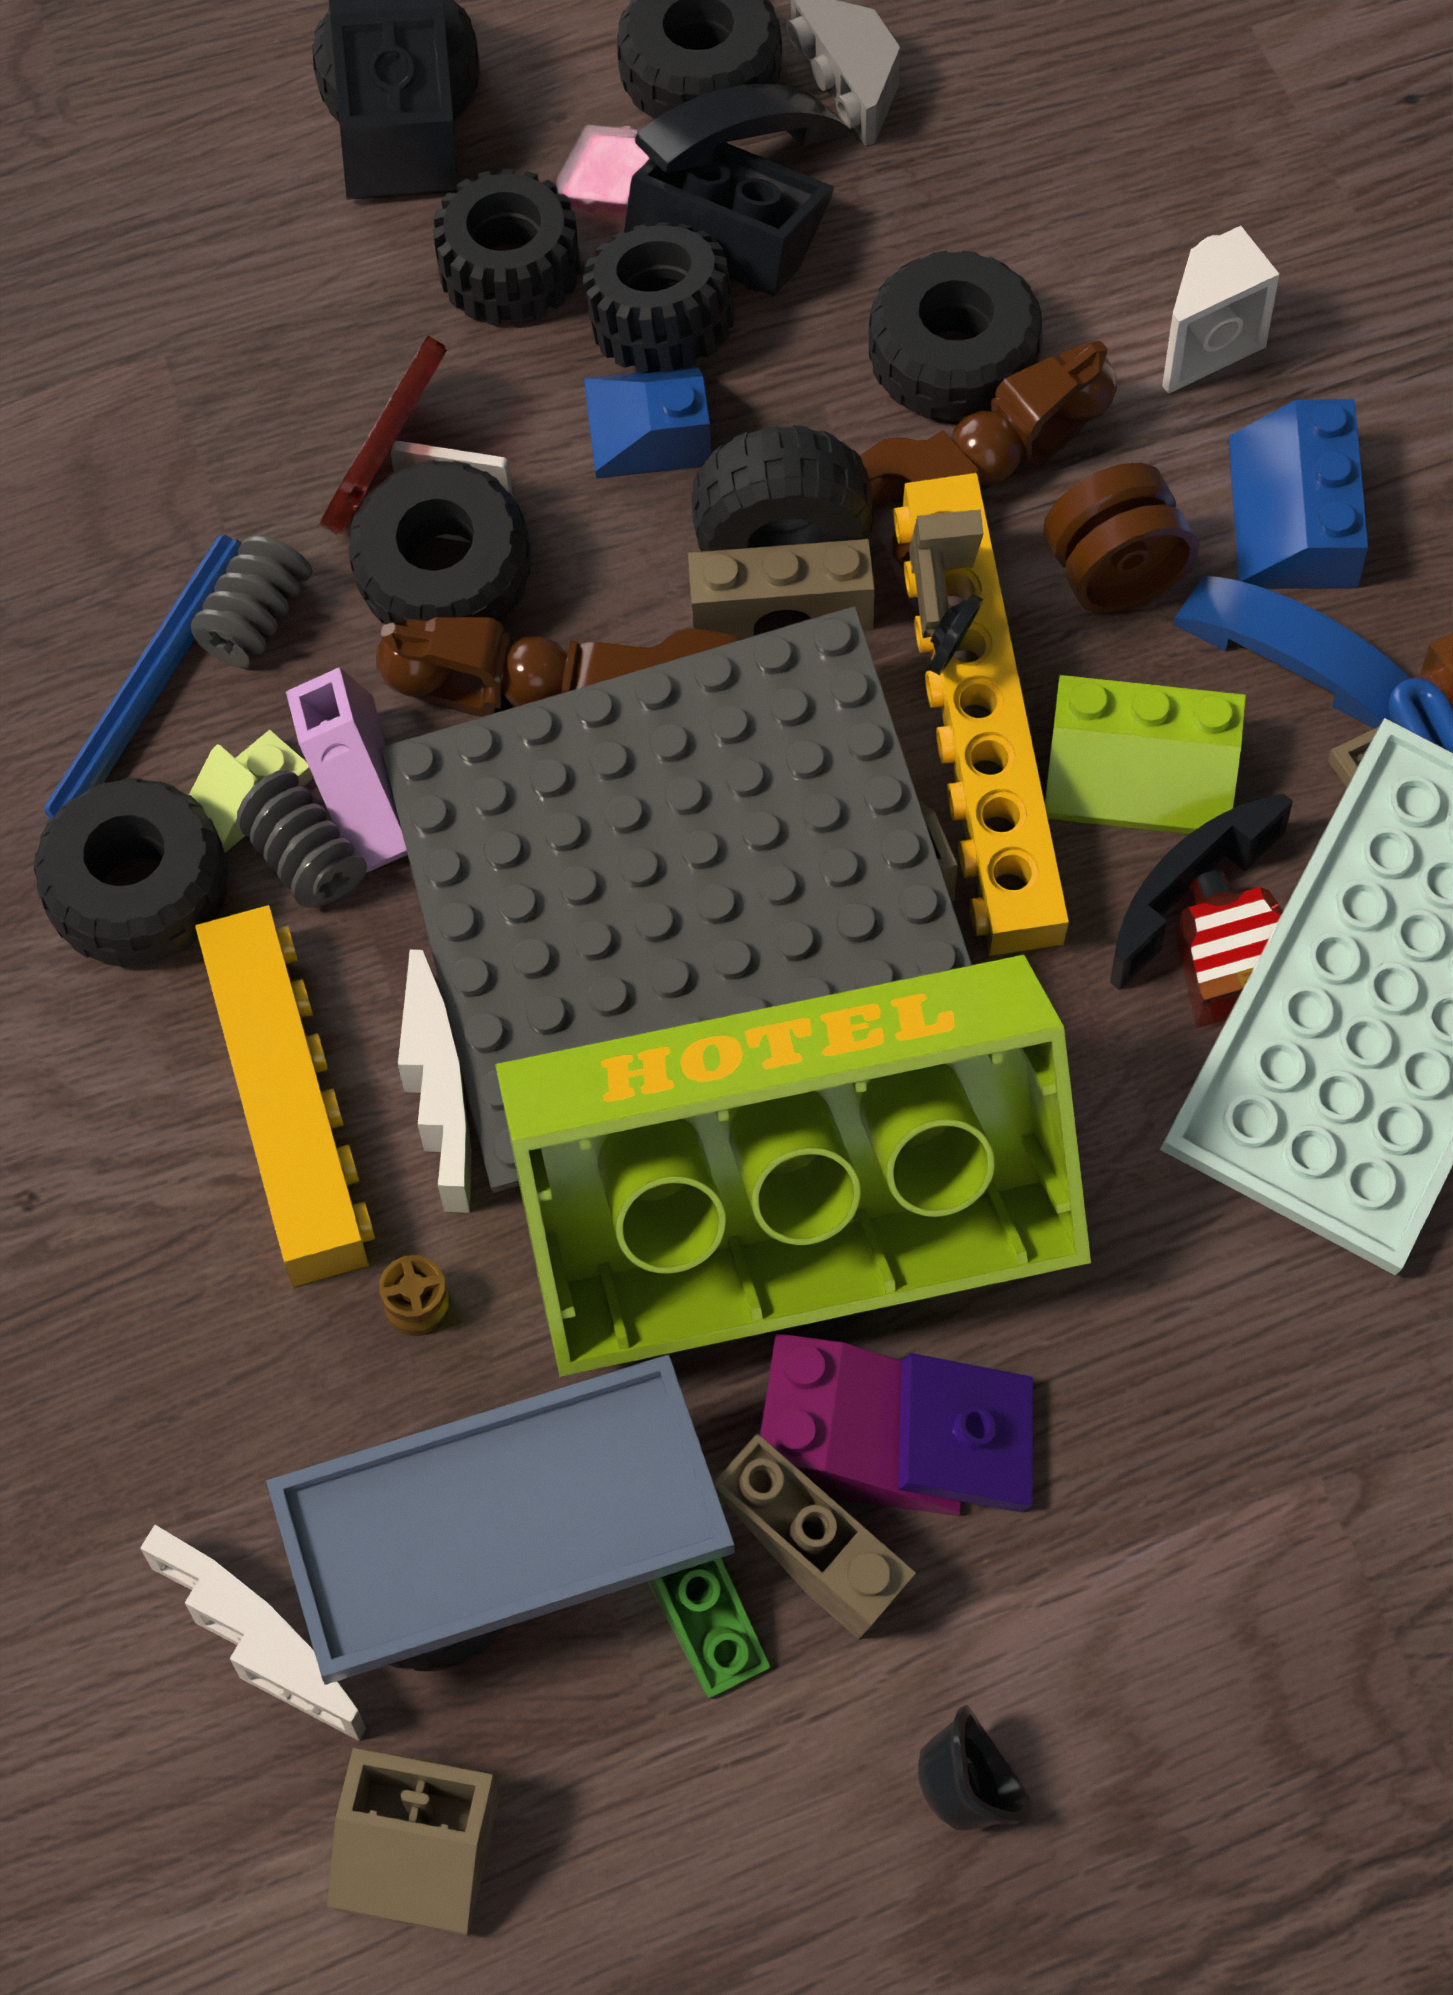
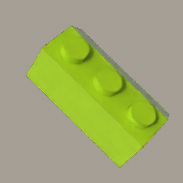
[1045,675,1246,834]

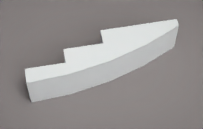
[398,950,472,1213]
[140,1525,366,1741]

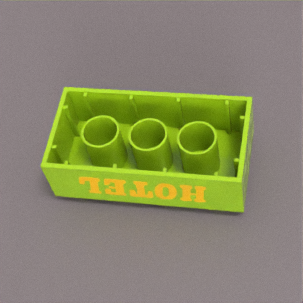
[495,955,1091,1377]

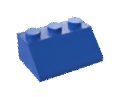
[1228,399,1368,589]

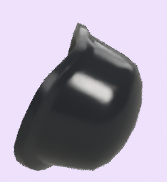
[918,1705,1032,1831]

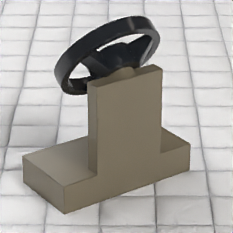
[909,509,984,676]

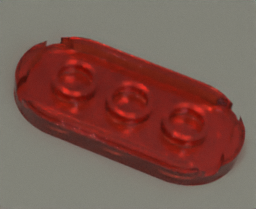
[319,335,447,536]

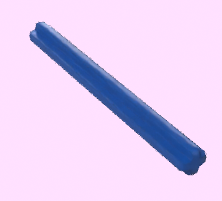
[44,535,242,821]

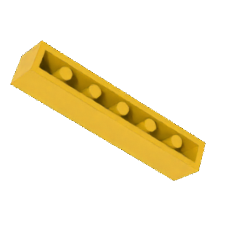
[195,905,375,1287]

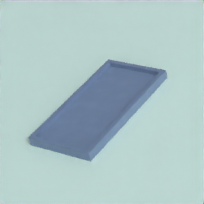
[266,1354,735,1685]

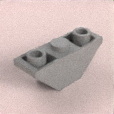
[786,0,900,147]

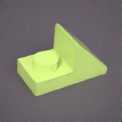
[188,729,314,853]

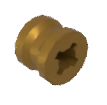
[379,1255,450,1336]

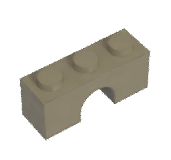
[688,539,874,639]

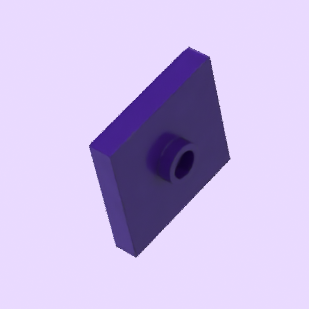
[898,1353,1033,1512]

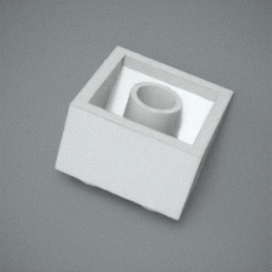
[1162,226,1279,394]

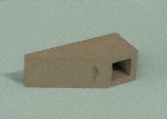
[713,1434,916,1639]

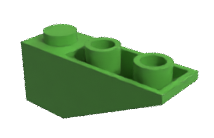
[647,1558,771,1699]

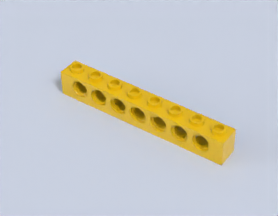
[894,473,1069,956]

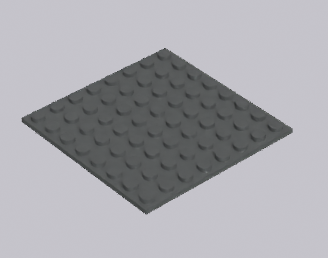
[381,606,972,1193]

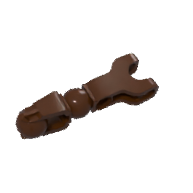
[376,617,742,717]

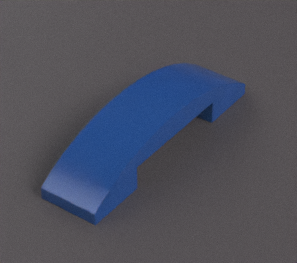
[1173,575,1410,729]

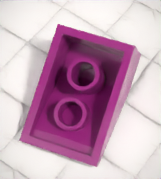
[760,1334,961,1516]

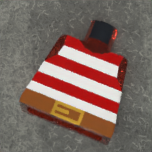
[1177,870,1283,1028]

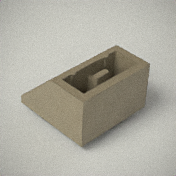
[327,1748,500,1937]

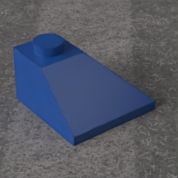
[584,365,711,479]

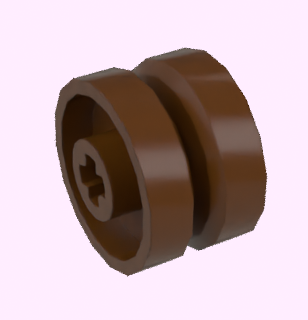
[1043,462,1199,614]

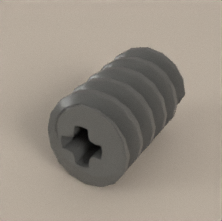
[190,536,313,668]
[236,770,367,908]

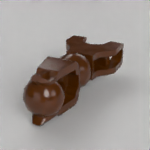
[860,341,1117,568]

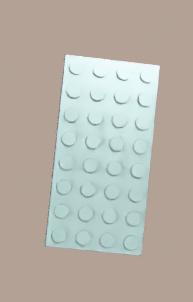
[1160,718,1453,1275]

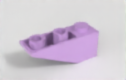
[286,667,408,873]

